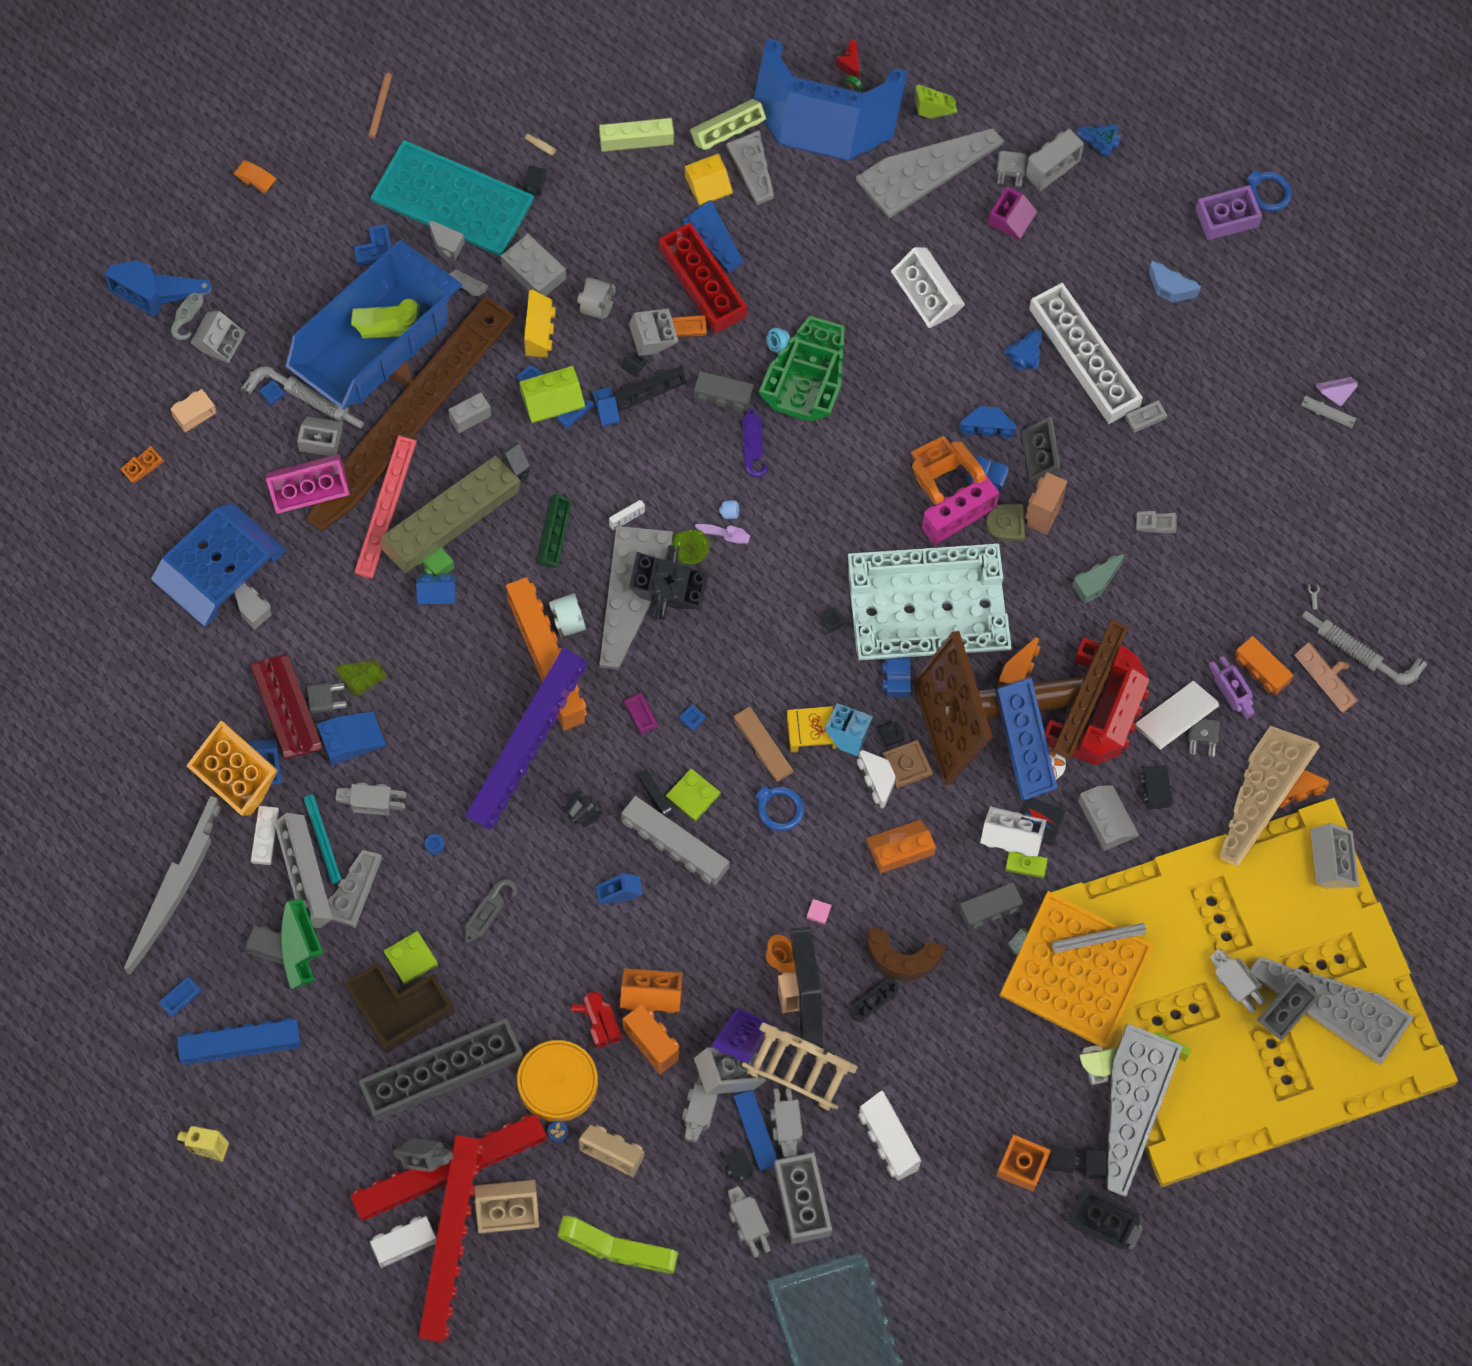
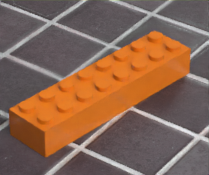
[506,577,587,731]

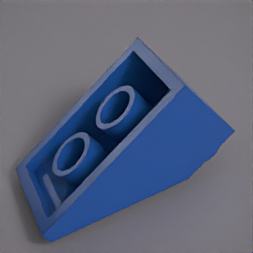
[317,712,386,766]

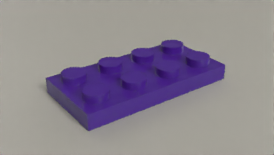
[712,1008,773,1063]

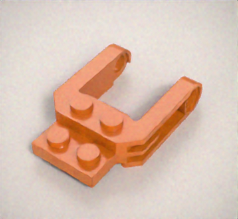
[911,436,987,505]

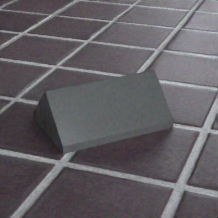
[1021,417,1060,482]
[1257,975,1320,1041]

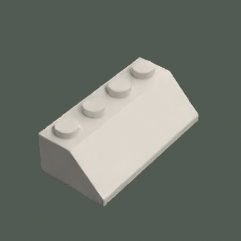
[891,247,965,328]
[858,1091,921,1181]

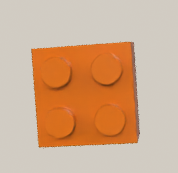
[996,1134,1051,1192]

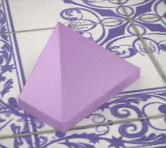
[1316,377,1357,406]

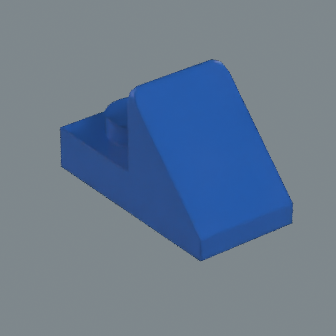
[592,387,620,427]

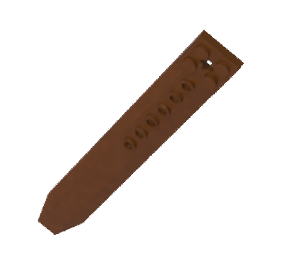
[307,296,515,532]

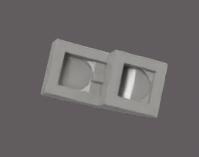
[1137,511,1177,533]

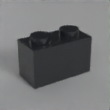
[1139,765,1173,810]

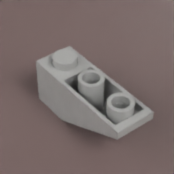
[229,570,271,630]

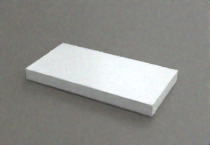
[1136,681,1219,750]

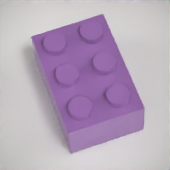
[1196,185,1262,240]

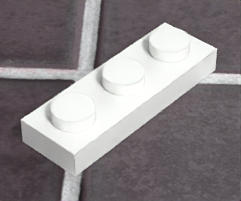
[251,806,279,865]

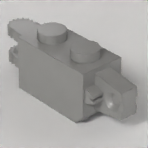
[336,782,406,815]
[1210,949,1266,1013]
[682,1075,718,1143]
[770,1088,802,1159]
[728,1187,770,1258]

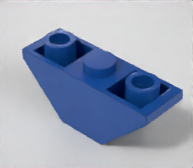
[959,406,1016,438]

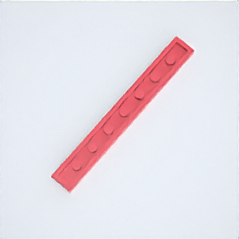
[355,435,416,579]

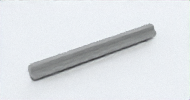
[1052,923,1146,953]

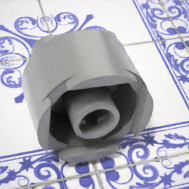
[577,278,615,320]

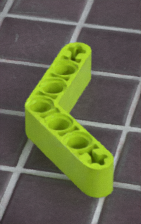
[558,1216,678,1274]

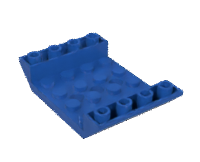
[151,503,286,627]

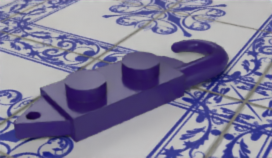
[742,408,767,477]

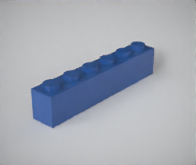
[177,1018,301,1065]

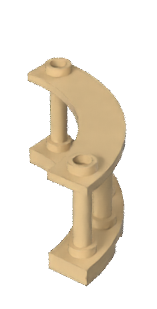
[742,1022,858,1110]

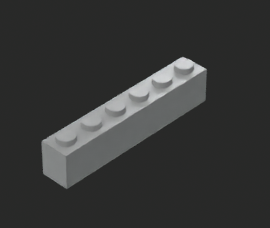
[621,796,730,885]
[274,813,332,928]

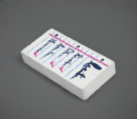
[609,500,645,530]

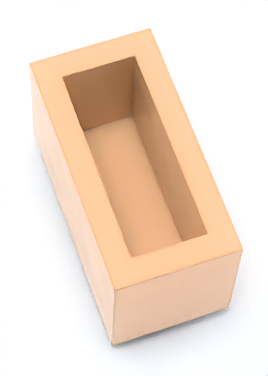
[171,389,216,432]
[778,972,799,1014]

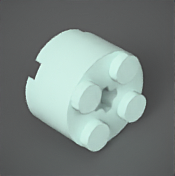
[549,593,586,637]

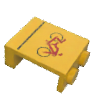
[787,706,837,753]

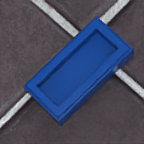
[158,976,202,1017]

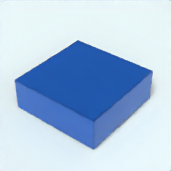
[259,380,285,406]
[679,705,706,732]

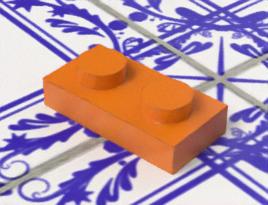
[672,316,707,337]

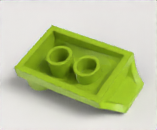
[351,299,420,339]

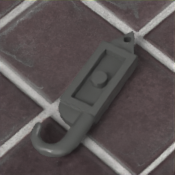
[465,879,517,944]

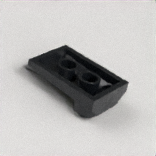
[1068,1186,1143,1250]

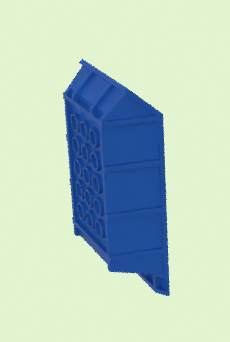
[286,240,463,410]

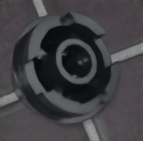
[564,789,603,827]

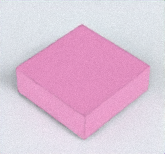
[806,899,832,925]

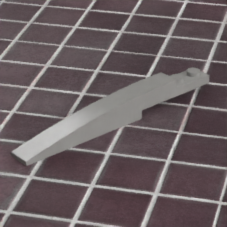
[124,796,221,975]

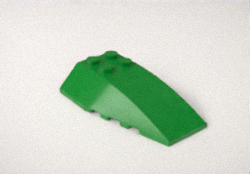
[759,316,845,421]

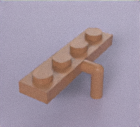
[1295,642,1359,713]

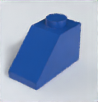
[596,873,642,904]

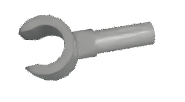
[1307,583,1320,610]

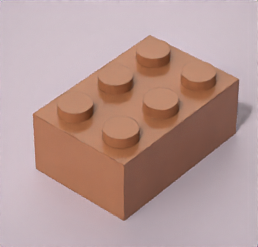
[1025,472,1068,535]

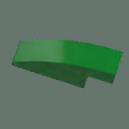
[282,899,323,989]

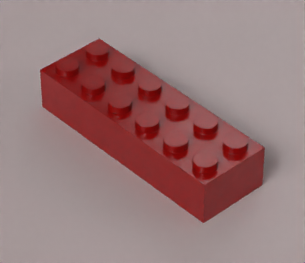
[659,222,747,334]

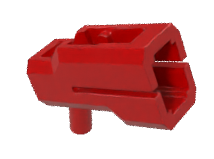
[571,991,622,1049]

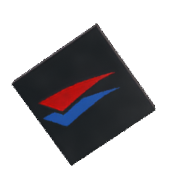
[1021,798,1066,846]

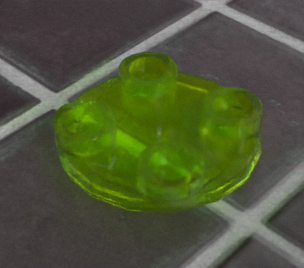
[673,530,710,564]

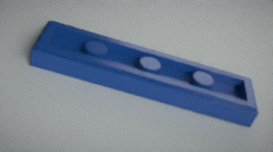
[733,1090,777,1171]

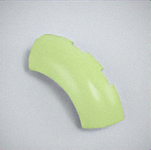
[1080,1048,1117,1076]

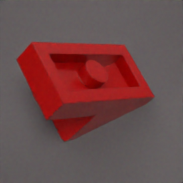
[836,40,860,79]

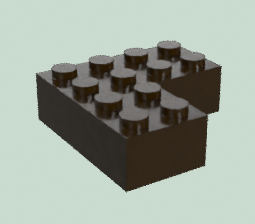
[344,962,455,1054]

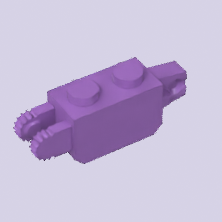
[1209,656,1255,719]

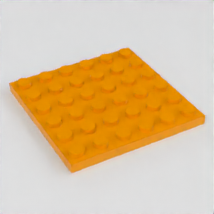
[999,891,1154,1049]

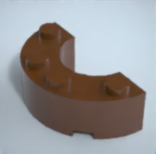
[867,927,946,981]

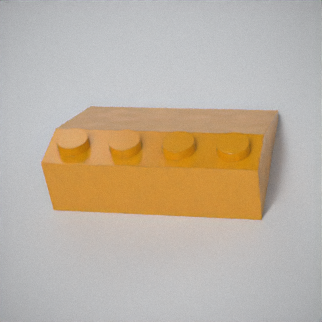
[187,721,278,816]

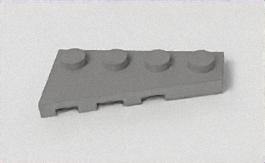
[726,131,774,205]
[328,850,382,928]

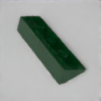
[536,493,572,568]

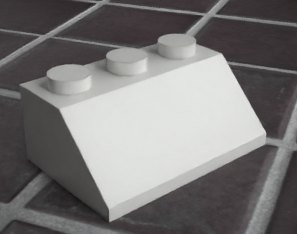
[980,807,1047,856]

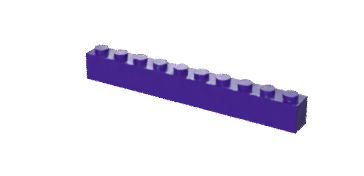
[465,648,588,830]

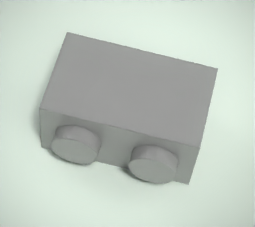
[448,392,491,433]

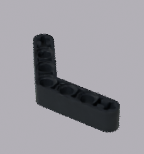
[790,927,823,1049]

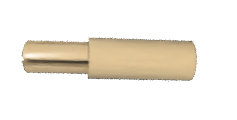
[525,134,556,156]

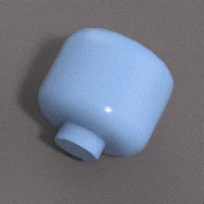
[719,501,739,519]

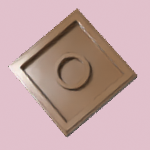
[882,740,933,788]

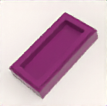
[624,693,658,735]

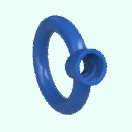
[1246,170,1292,212]
[756,786,804,831]

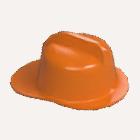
[766,935,796,974]

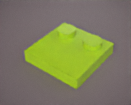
[666,769,720,822]
[384,931,438,985]

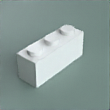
[370,1217,436,1268]

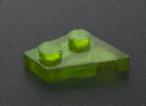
[335,660,387,698]

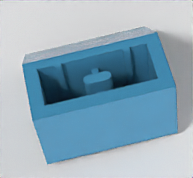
[825,703,873,756]

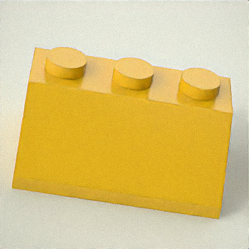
[524,290,556,357]

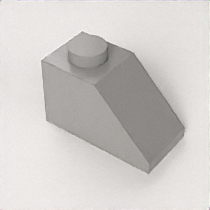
[429,221,465,260]

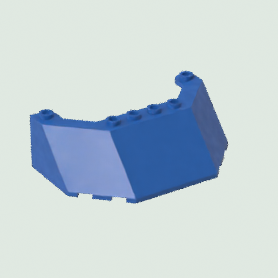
[754,38,908,161]

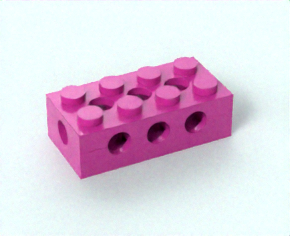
[922,476,999,546]

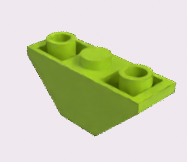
[914,84,957,118]

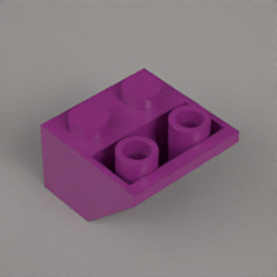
[988,186,1037,240]

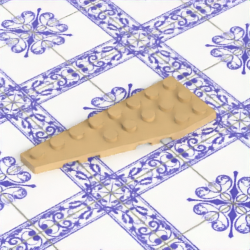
[1220,726,1320,867]

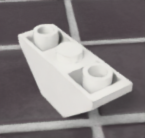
[857,750,896,808]

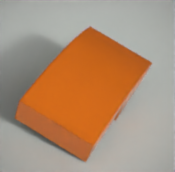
[234,160,277,194]
[120,446,164,483]

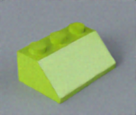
[520,366,585,423]

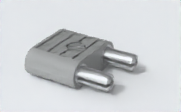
[996,151,1027,187]

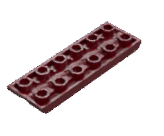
[250,654,322,759]

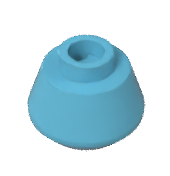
[766,328,790,353]

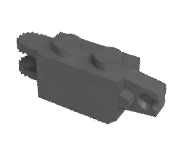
[393,1138,454,1172]

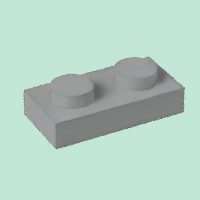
[449,270,488,296]
[1125,400,1167,433]

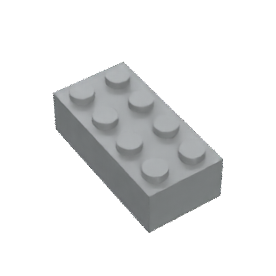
[774,1153,832,1244]

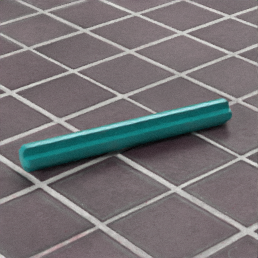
[304,794,341,884]

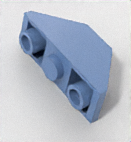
[1149,261,1201,303]

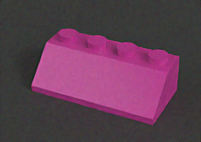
[266,454,349,514]

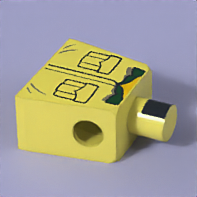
[177,1126,229,1162]

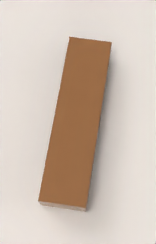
[734,707,793,782]

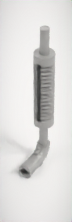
[241,366,364,429]
[1302,611,1427,685]

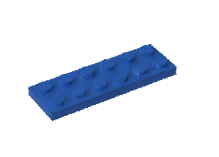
[995,677,1057,800]

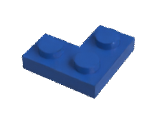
[354,224,391,266]

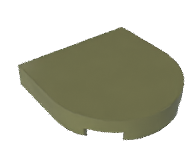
[986,504,1025,541]

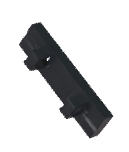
[613,366,686,412]

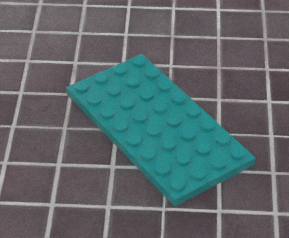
[371,140,534,257]

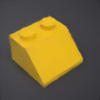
[685,154,733,206]

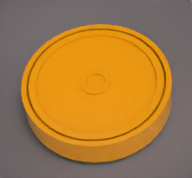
[517,1040,598,1122]

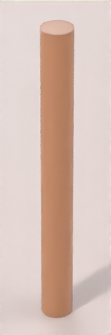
[368,73,392,138]

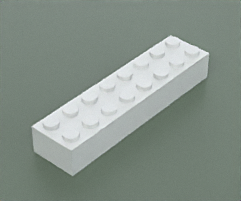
[1029,283,1143,424]

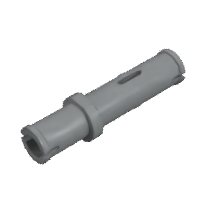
[1301,395,1357,429]

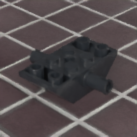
[629,545,708,620]

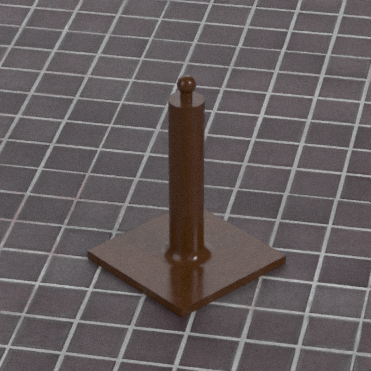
[913,631,1104,785]

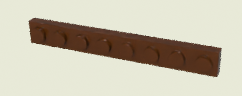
[1052,619,1129,760]

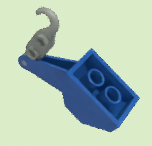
[105,260,212,340]

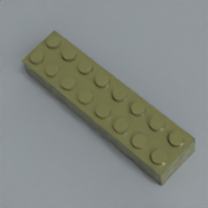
[380,455,521,574]

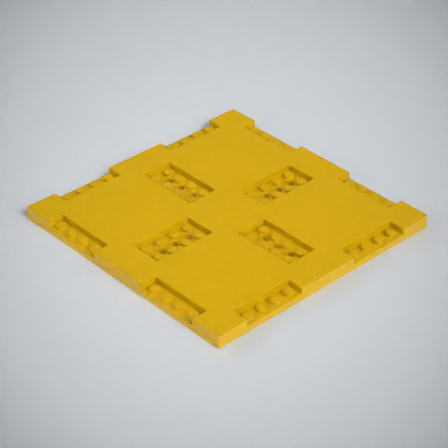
[1051,798,1458,1187]

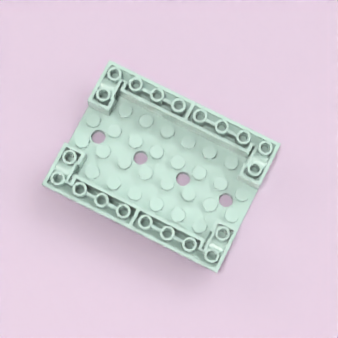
[848,544,1011,660]

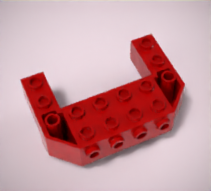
[1045,637,1150,765]

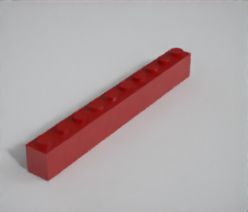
[351,1114,547,1222]
[419,1135,483,1343]

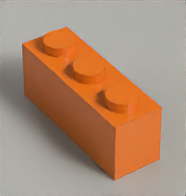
[1234,636,1294,696]

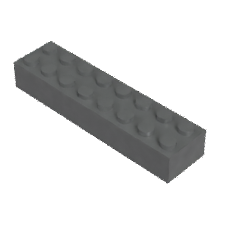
[359,1018,523,1123]

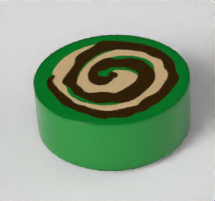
[844,76,862,92]

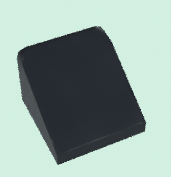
[621,351,648,377]

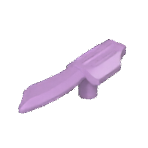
[695,524,750,544]

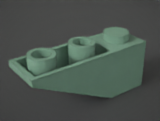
[1073,554,1124,604]

